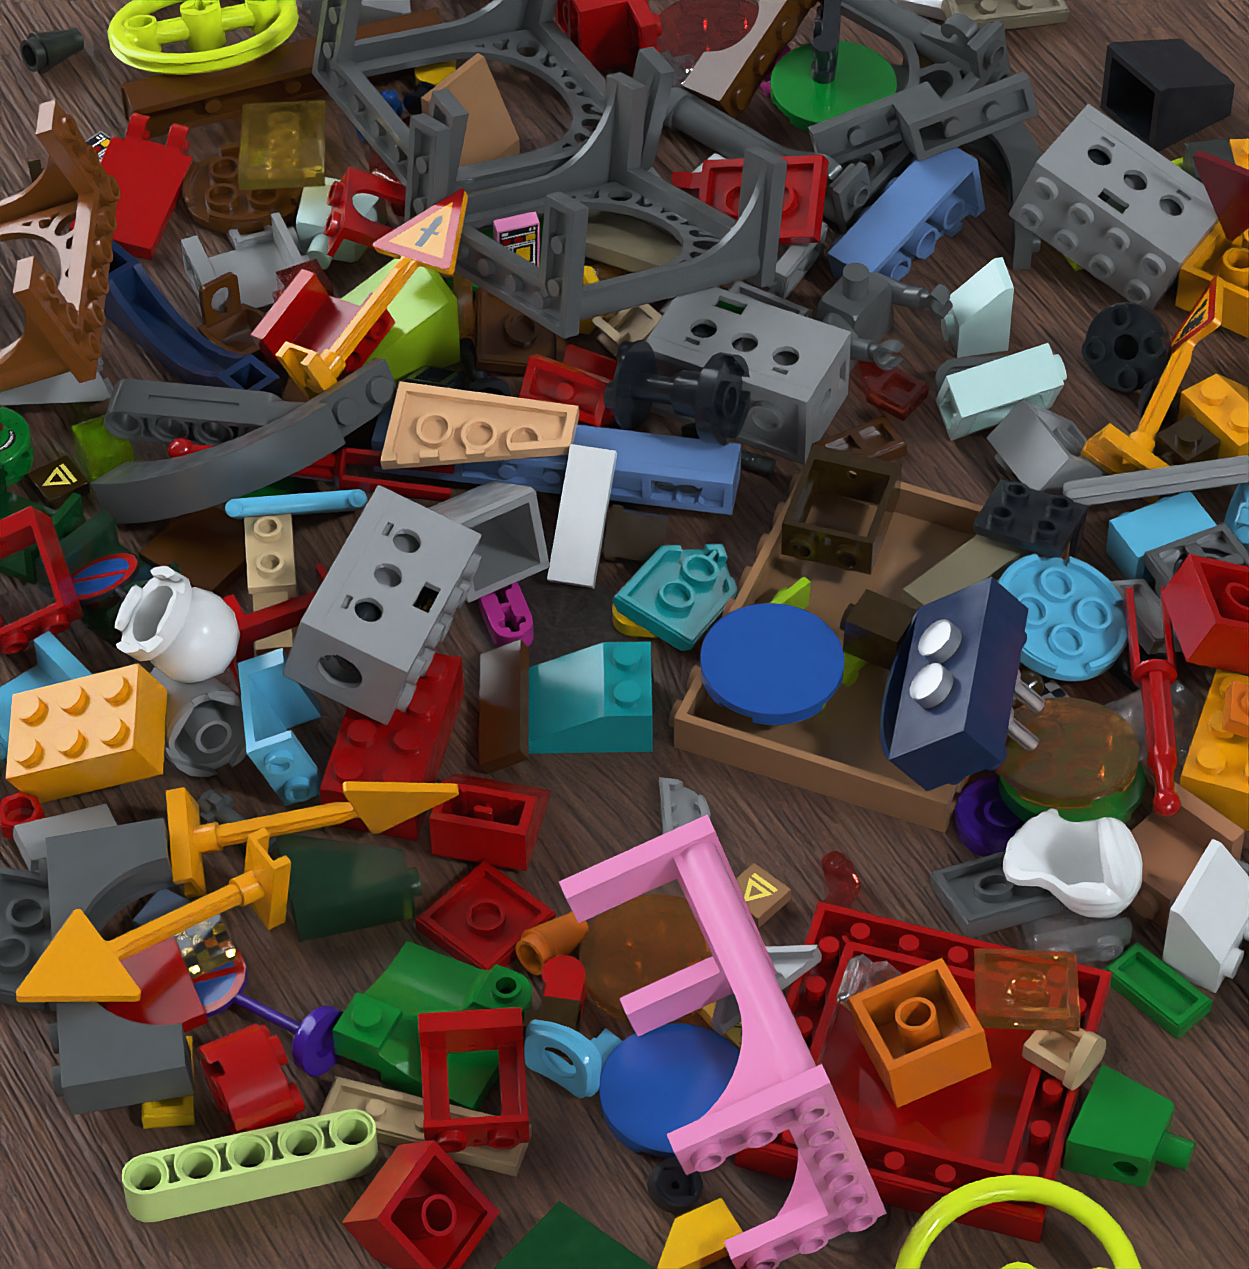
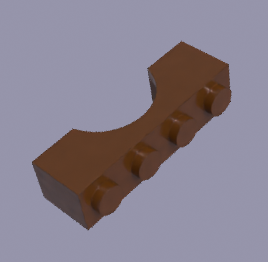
[682,0,818,120]

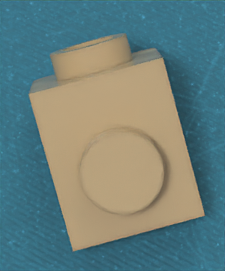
[592,304,662,357]

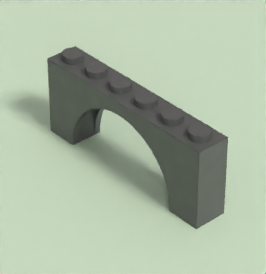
[39,818,194,1115]

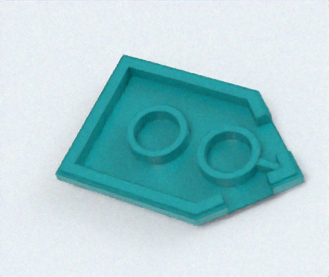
[613,544,739,651]

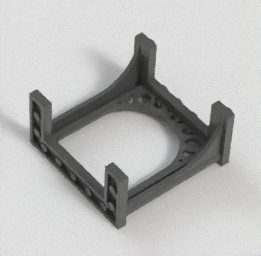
[312,0,675,196]
[404,72,787,338]

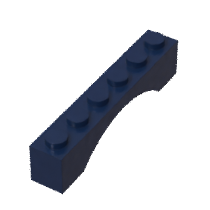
[104,241,282,399]

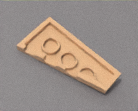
[380,381,579,470]

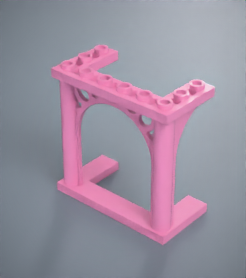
[559,815,887,1269]

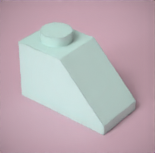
[941,257,1014,358]

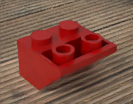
[429,773,550,871]

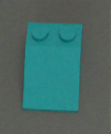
[529,641,653,754]

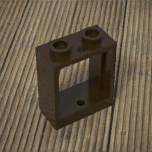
[781,444,902,575]

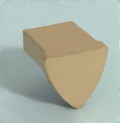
[1022,1011,1106,1091]

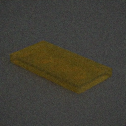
[238,100,327,190]

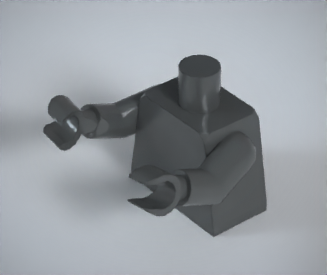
[816,263,953,372]

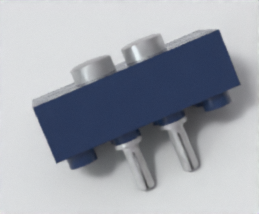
[880,577,1045,791]

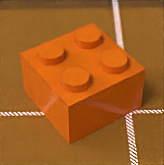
[848,958,992,1108]

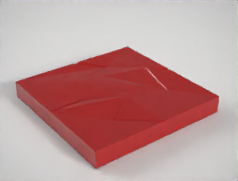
[734,901,1112,1243]

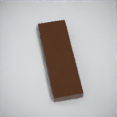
[478,639,529,774]

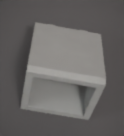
[428,481,550,603]

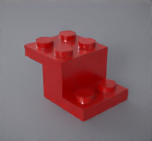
[555,0,662,73]

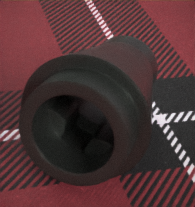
[20,27,84,73]

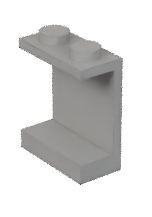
[181,212,314,313]

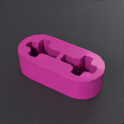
[478,582,534,648]

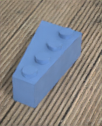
[828,147,985,281]

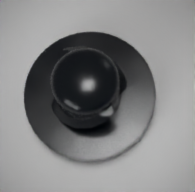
[1082,302,1171,393]

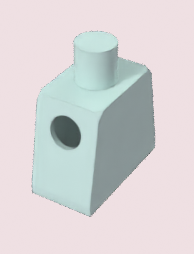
[296,174,387,270]

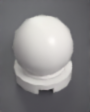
[115,566,240,684]

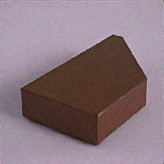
[812,415,907,461]

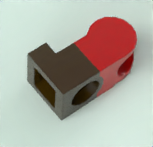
[523,955,586,1058]

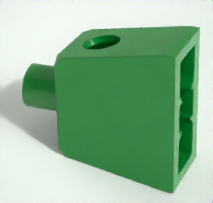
[1063,1065,1196,1187]

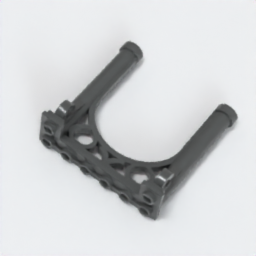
[663,0,1011,235]

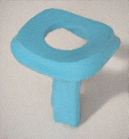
[524,1019,623,1098]

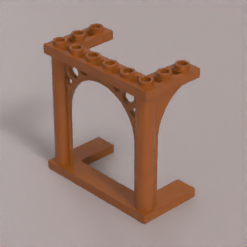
[0,99,121,393]

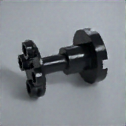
[604,340,750,446]

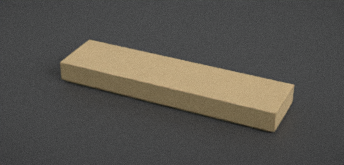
[319,1076,532,1177]

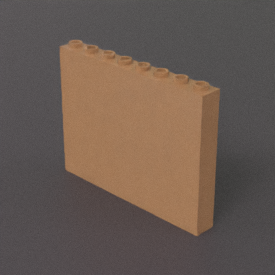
[669,470,1070,833]

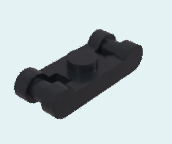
[811,0,842,84]

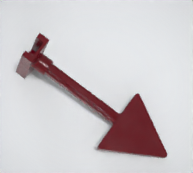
[1193,150,1249,241]

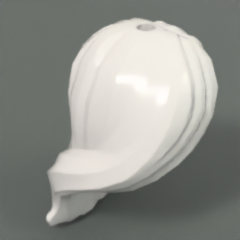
[1003,808,1143,919]

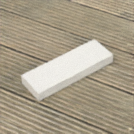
[547,444,617,589]

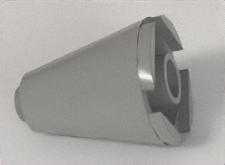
[150,667,247,777]

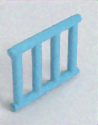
[225,489,368,520]

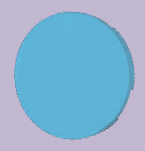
[998,554,1128,681]

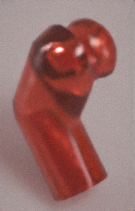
[821,851,861,908]

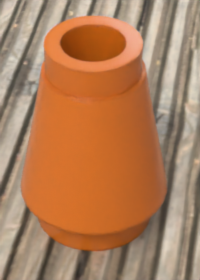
[516,911,589,975]

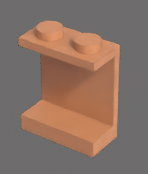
[1130,781,1245,929]

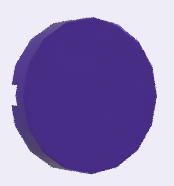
[954,775,1025,857]

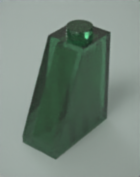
[276,834,422,942]

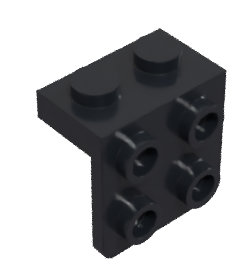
[973,479,1088,558]

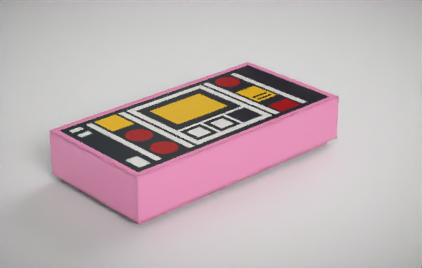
[493,212,540,267]

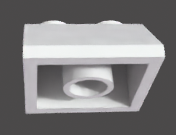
[1162,839,1249,993]

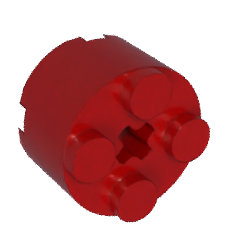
[197,1023,305,1135]

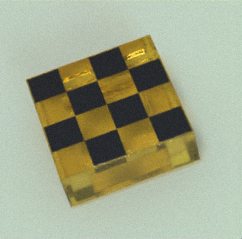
[174,914,239,979]

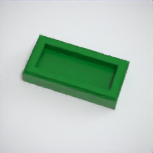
[1103,941,1213,1040]

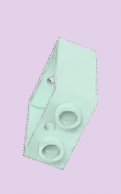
[936,343,1067,441]

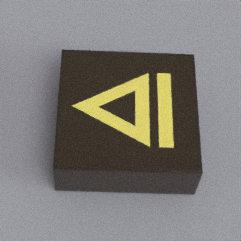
[27,455,91,510]

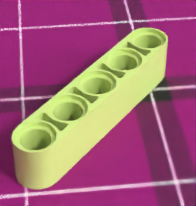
[122,1109,379,1223]

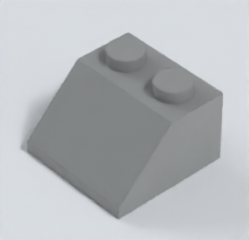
[987,399,1109,496]

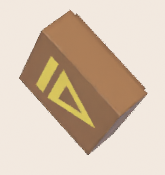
[736,863,791,929]

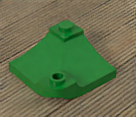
[333,941,532,1111]

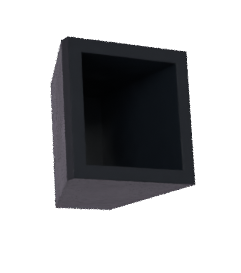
[1100,39,1235,152]

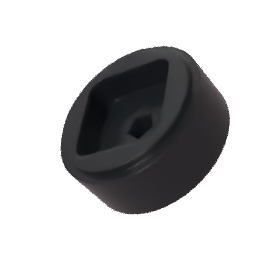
[647,1157,703,1213]

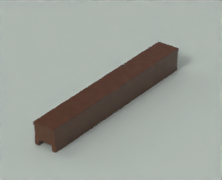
[120,7,442,139]

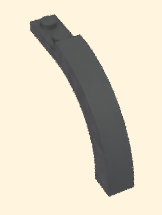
[890,64,1041,270]
[90,358,398,524]

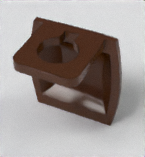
[197,272,267,362]

